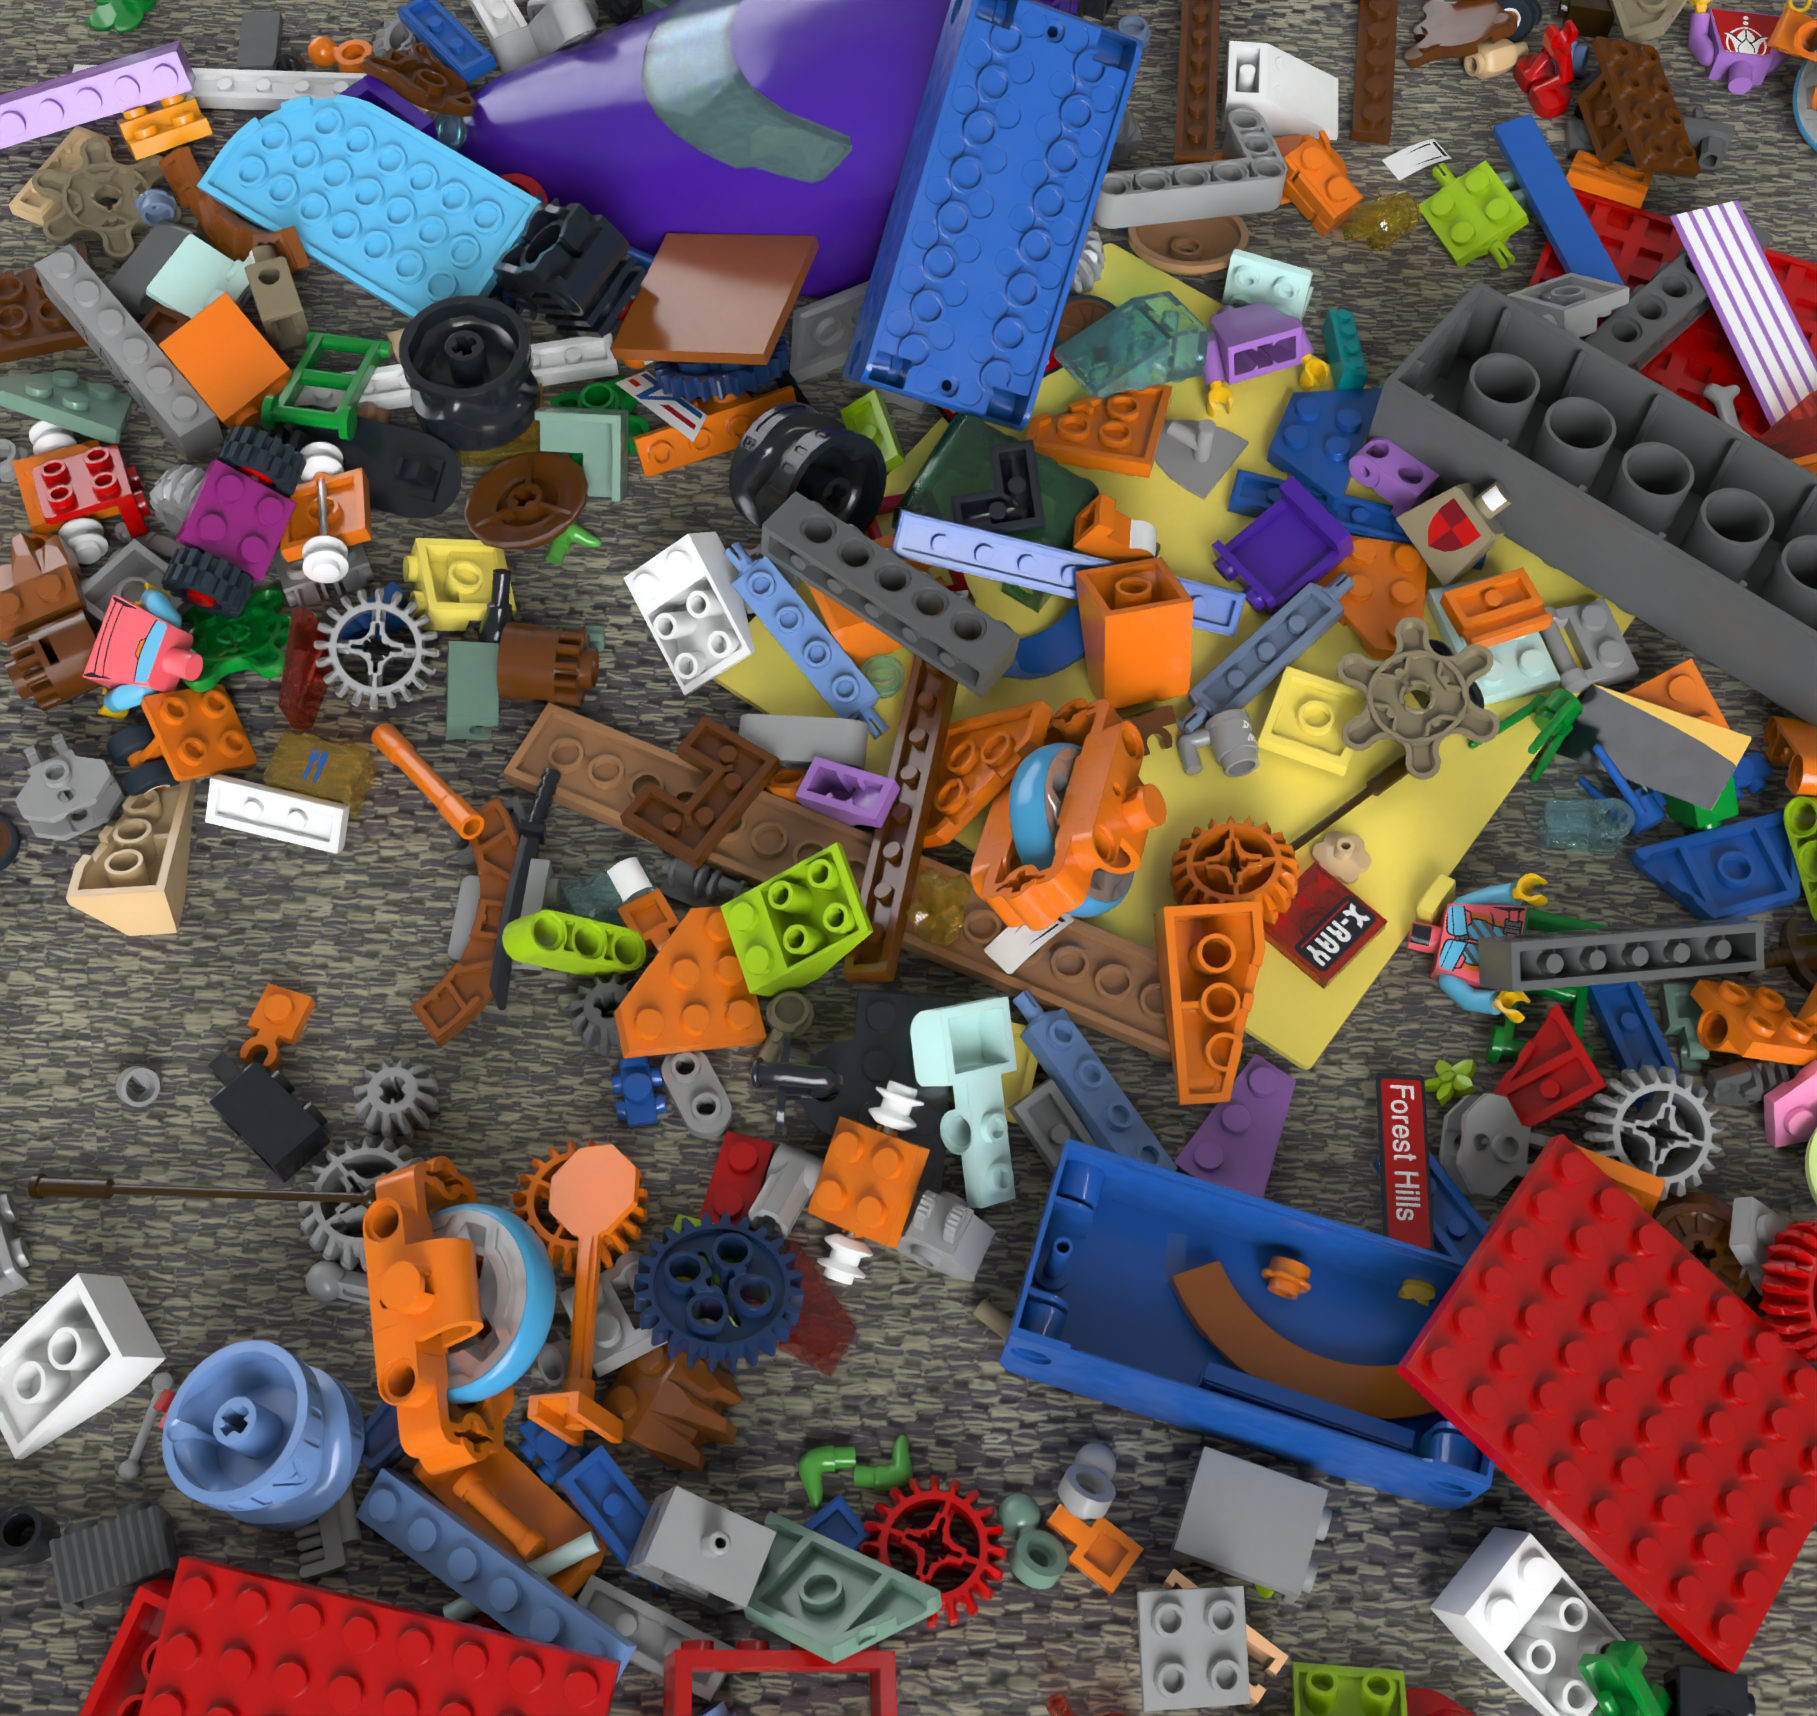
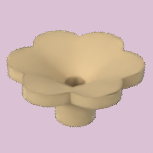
[1311,831,1371,884]

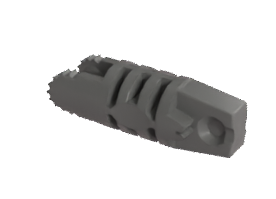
[1706,1059,1805,1104]

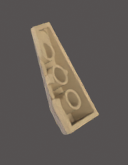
[66,778,196,936]

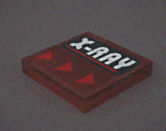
[1263,862,1388,989]

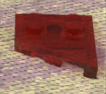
[278,607,334,732]
[752,1240,856,1378]

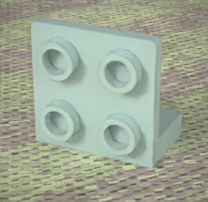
[146,234,253,319]
[1222,249,1314,322]

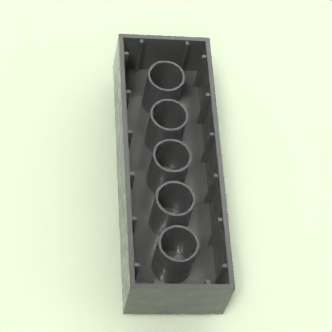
[1364,281,1817,727]

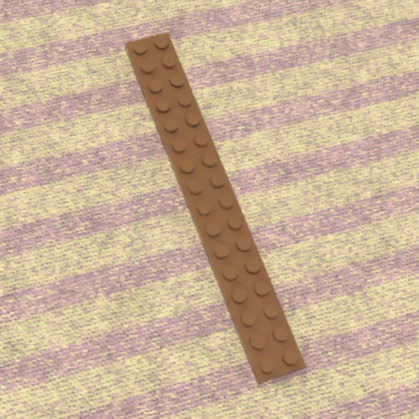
[503,702,1172,1062]

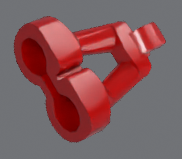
[1513,20,1578,119]

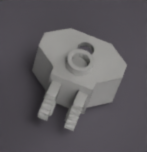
[15,733,124,841]
[1438,1093,1553,1197]
[893,1189,996,1282]

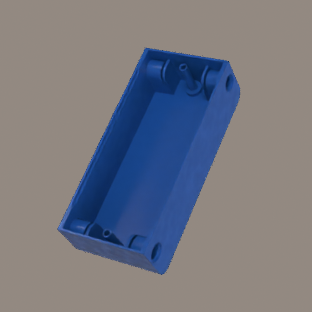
[842,0,1143,432]
[999,1138,1495,1510]

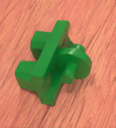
[1577,1640,1672,1716]

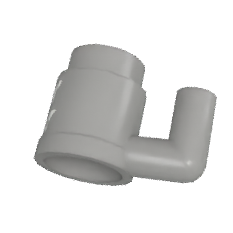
[1176,709,1260,777]

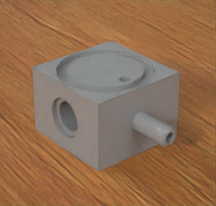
[624,1486,777,1614]

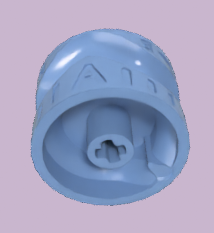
[162,1340,365,1532]

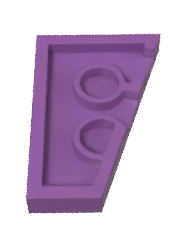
[1174,1053,1296,1198]

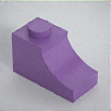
[795,756,901,829]

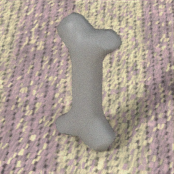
[1703,383,1752,438]

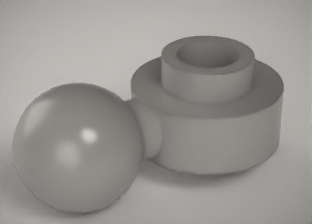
[1058,1443,1116,1519]

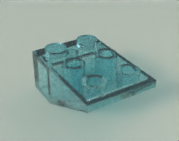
[1054,291,1210,398]

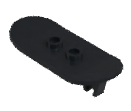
[269,405,462,519]

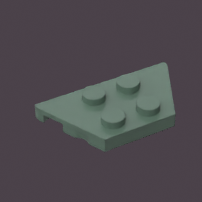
[0,370,132,445]
[744,1511,942,1664]

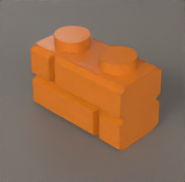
[1283,137,1364,237]

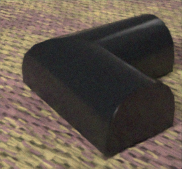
[950,439,1046,535]

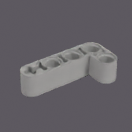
[489,0,597,74]

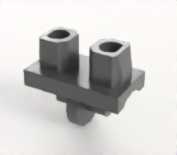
[1682,107,1735,171]

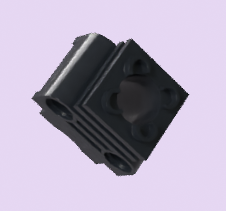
[492,203,648,338]

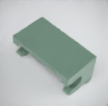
[445,641,499,740]

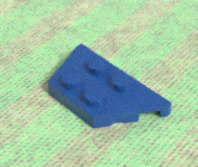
[1267,388,1382,510]
[1630,810,1800,920]

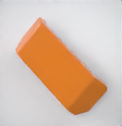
[413,1445,607,1598]

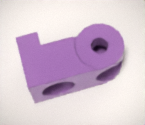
[1349,436,1440,517]

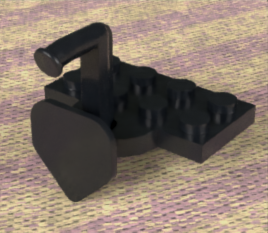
[751,991,957,1195]

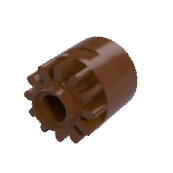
[4,609,103,712]
[497,622,599,707]

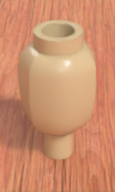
[1464,38,1529,80]

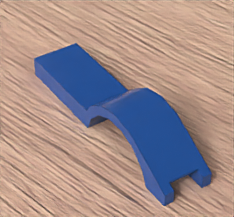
[1001,605,1085,680]

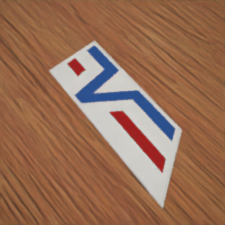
[615,371,707,442]

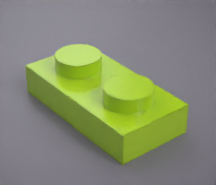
[840,389,906,473]

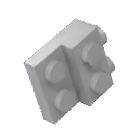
[1507,273,1629,338]
[80,539,193,631]

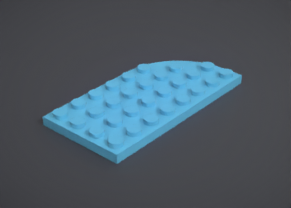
[197,94,543,319]

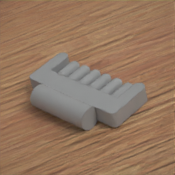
[294,1482,363,1580]

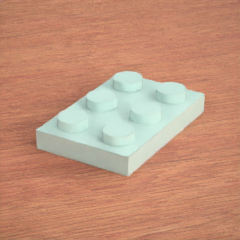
[1425,574,1561,705]

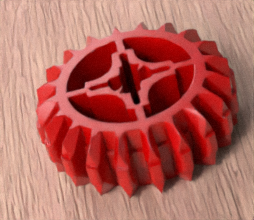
[1757,1219,1817,1362]
[860,1475,1007,1629]

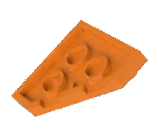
[1024,380,1173,478]
[1316,535,1428,660]
[923,700,1053,849]
[614,906,767,1059]

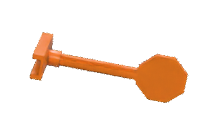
[527,1144,640,1447]

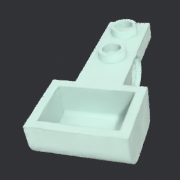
[910,996,1017,1208]

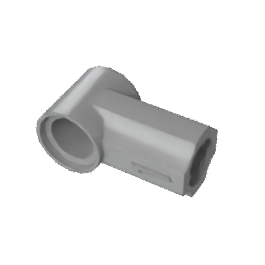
[748,1143,825,1242]

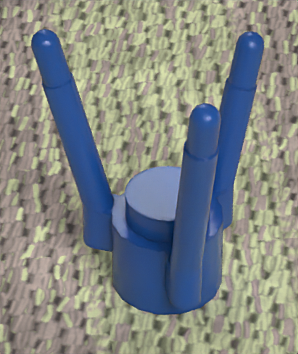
[1577,744,1668,836]

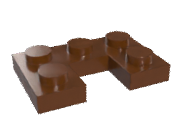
[620,715,780,870]

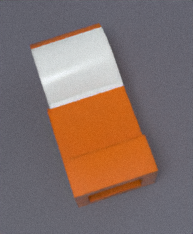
[1073,493,1157,563]

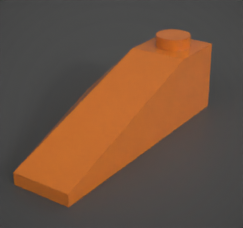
[1153,901,1265,1106]

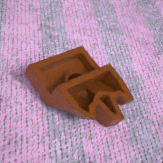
[0,532,88,643]
[600,1342,743,1472]

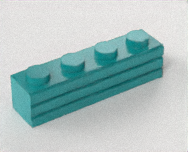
[1321,309,1368,390]

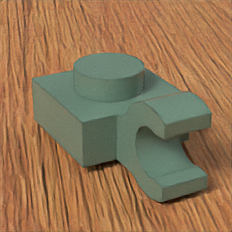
[1658,983,1710,1071]

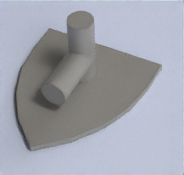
[1155,419,1249,500]

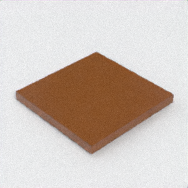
[610,233,819,365]

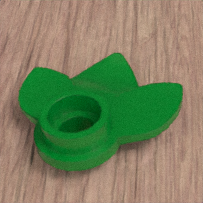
[84,0,157,34]

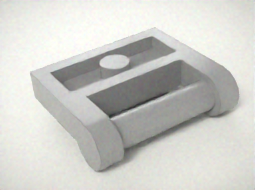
[1539,599,1640,694]
[558,1251,668,1378]

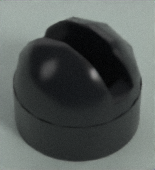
[273,51,306,72]

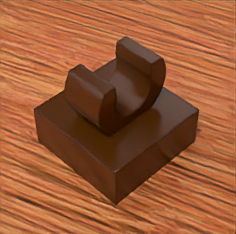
[1121,705,1177,756]

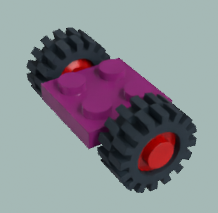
[161,426,306,619]

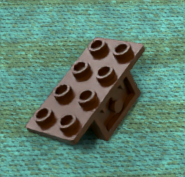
[1577,36,1701,178]

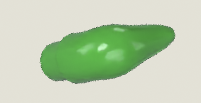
[545,523,602,565]
[853,1435,913,1492]
[798,1445,856,1510]

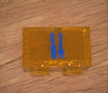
[262,731,378,820]

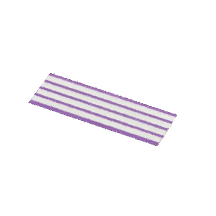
[1670,200,1817,428]

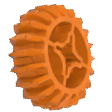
[1170,815,1299,925]
[512,1139,649,1276]

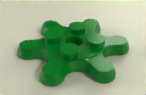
[183,587,319,692]

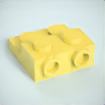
[403,538,517,631]

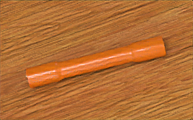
[371,723,485,839]

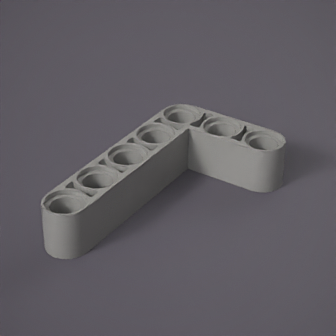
[1092,108,1288,229]

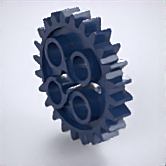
[653,336,790,402]
[633,1212,804,1373]

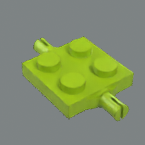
[1417,160,1529,269]

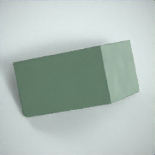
[534,406,628,502]

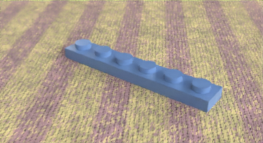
[355,1468,637,1683]

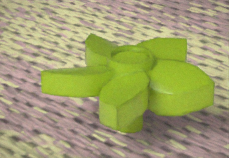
[1425,1059,1476,1106]

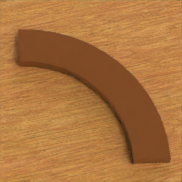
[159,146,311,273]
[411,796,520,1048]
[1169,1260,1440,1423]

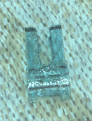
[1536,798,1635,855]

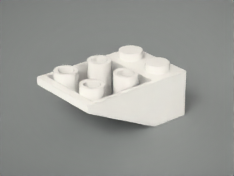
[1221,41,1338,140]
[623,531,755,695]
[1430,1527,1626,1716]

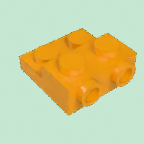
[116,93,213,160]

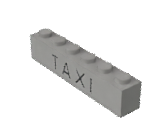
[34,244,225,463]

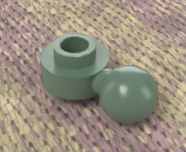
[998,1493,1068,1589]

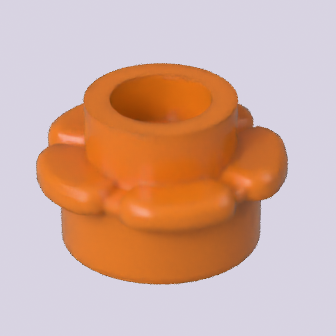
[1261,1256,1311,1300]

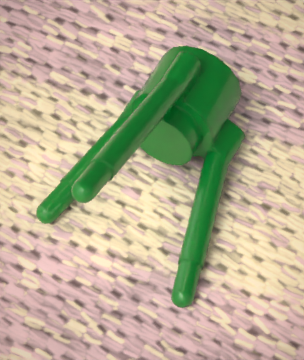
[1468,688,1583,783]

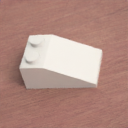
[0,1273,166,1459]

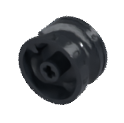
[399,295,540,452]
[729,402,887,534]

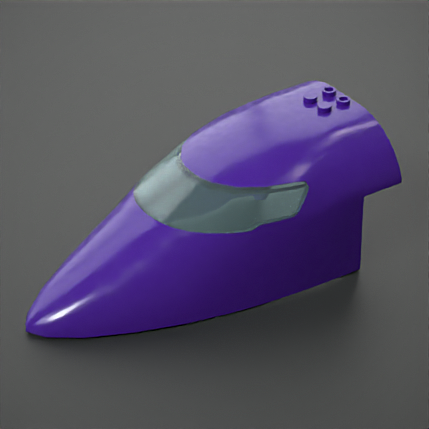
[440,0,1079,299]

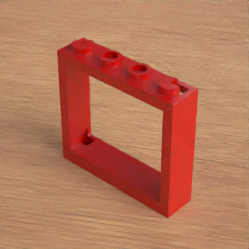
[663,1639,897,1716]

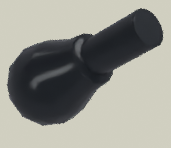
[478,569,515,644]

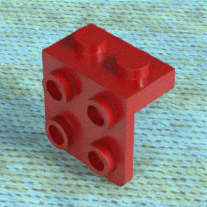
[32,443,151,539]

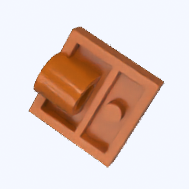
[1690,979,1817,1066]

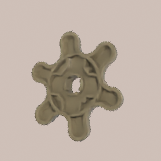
[32,138,182,263]
[1337,617,1500,780]

